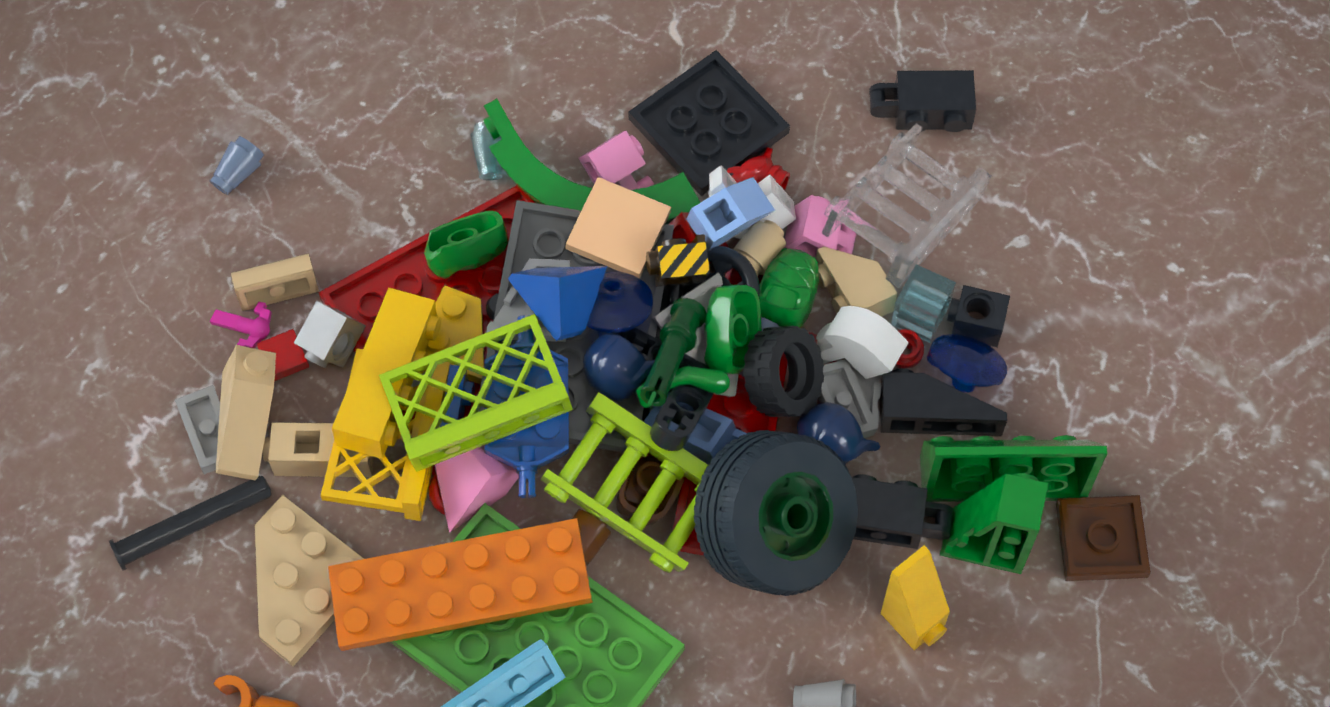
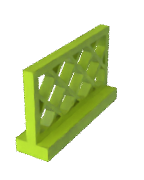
[379,314,573,472]

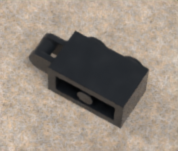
[869,70,976,132]
[852,474,953,549]

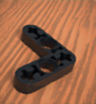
[611,325,714,451]

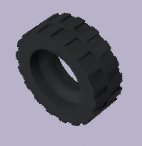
[743,326,824,417]

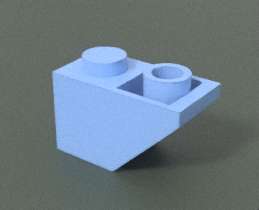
[686,177,775,251]

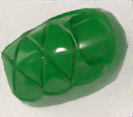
[424,211,509,279]
[759,248,819,328]
[704,285,762,374]

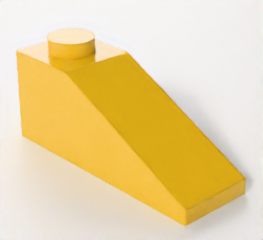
[881,545,950,650]

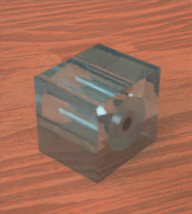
[891,264,956,343]

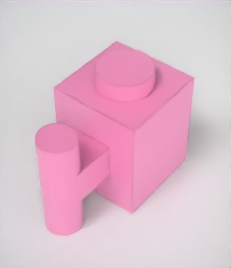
[579,131,654,190]
[784,195,858,259]

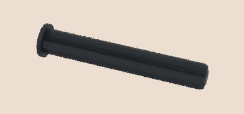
[109,476,272,571]

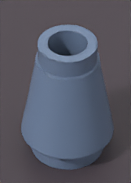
[210,136,264,195]

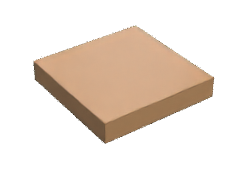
[565,177,671,279]

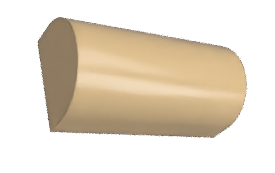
[231,253,319,311]

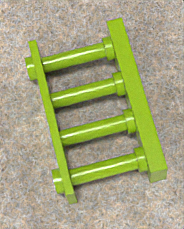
[540,392,709,573]

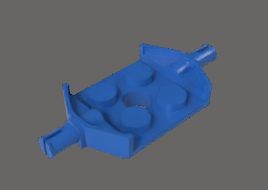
[485,315,569,498]

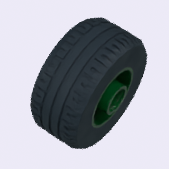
[694,430,858,596]

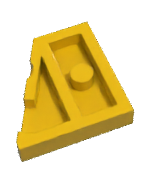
[425,285,484,385]

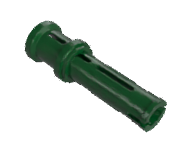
[640,298,707,406]

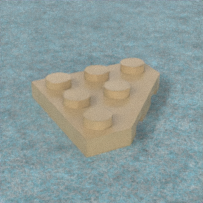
[255,495,364,667]

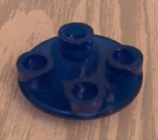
[927,334,1007,393]

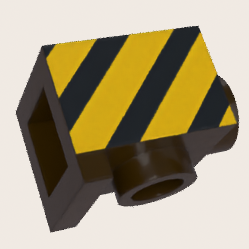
[646,234,710,287]

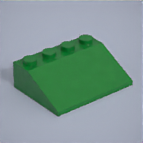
[920,435,1107,502]

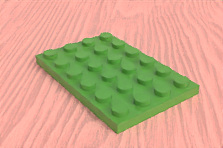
[390,503,685,707]

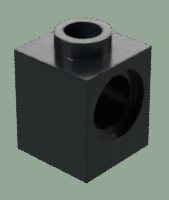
[947,285,1010,348]

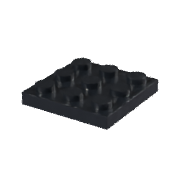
[628,50,790,197]

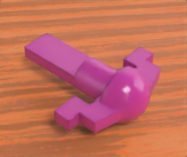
[210,301,272,349]

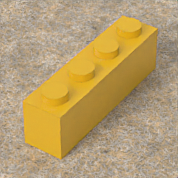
[332,287,441,459]

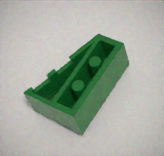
[940,473,1048,574]

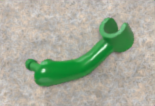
[637,366,730,408]

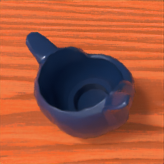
[583,330,655,402]
[797,402,881,465]

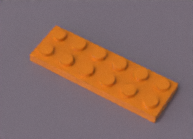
[328,518,593,651]

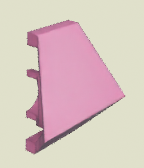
[435,445,519,533]

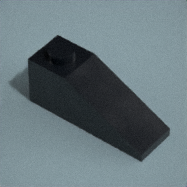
[880,369,1007,436]

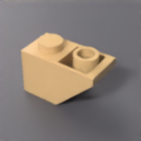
[816,247,898,317]

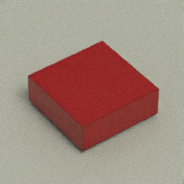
[256,329,310,382]

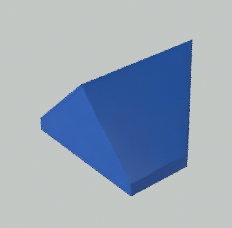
[508,266,608,341]

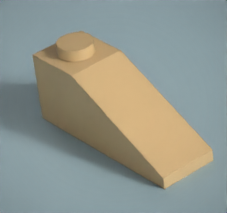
[216,345,276,481]

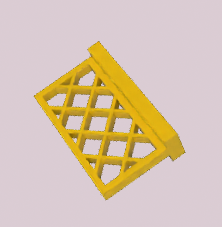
[321,349,452,521]

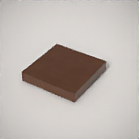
[1056,495,1151,581]

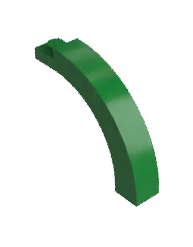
[483,98,701,224]

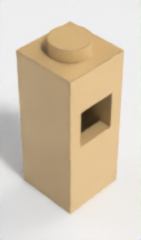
[263,423,374,477]

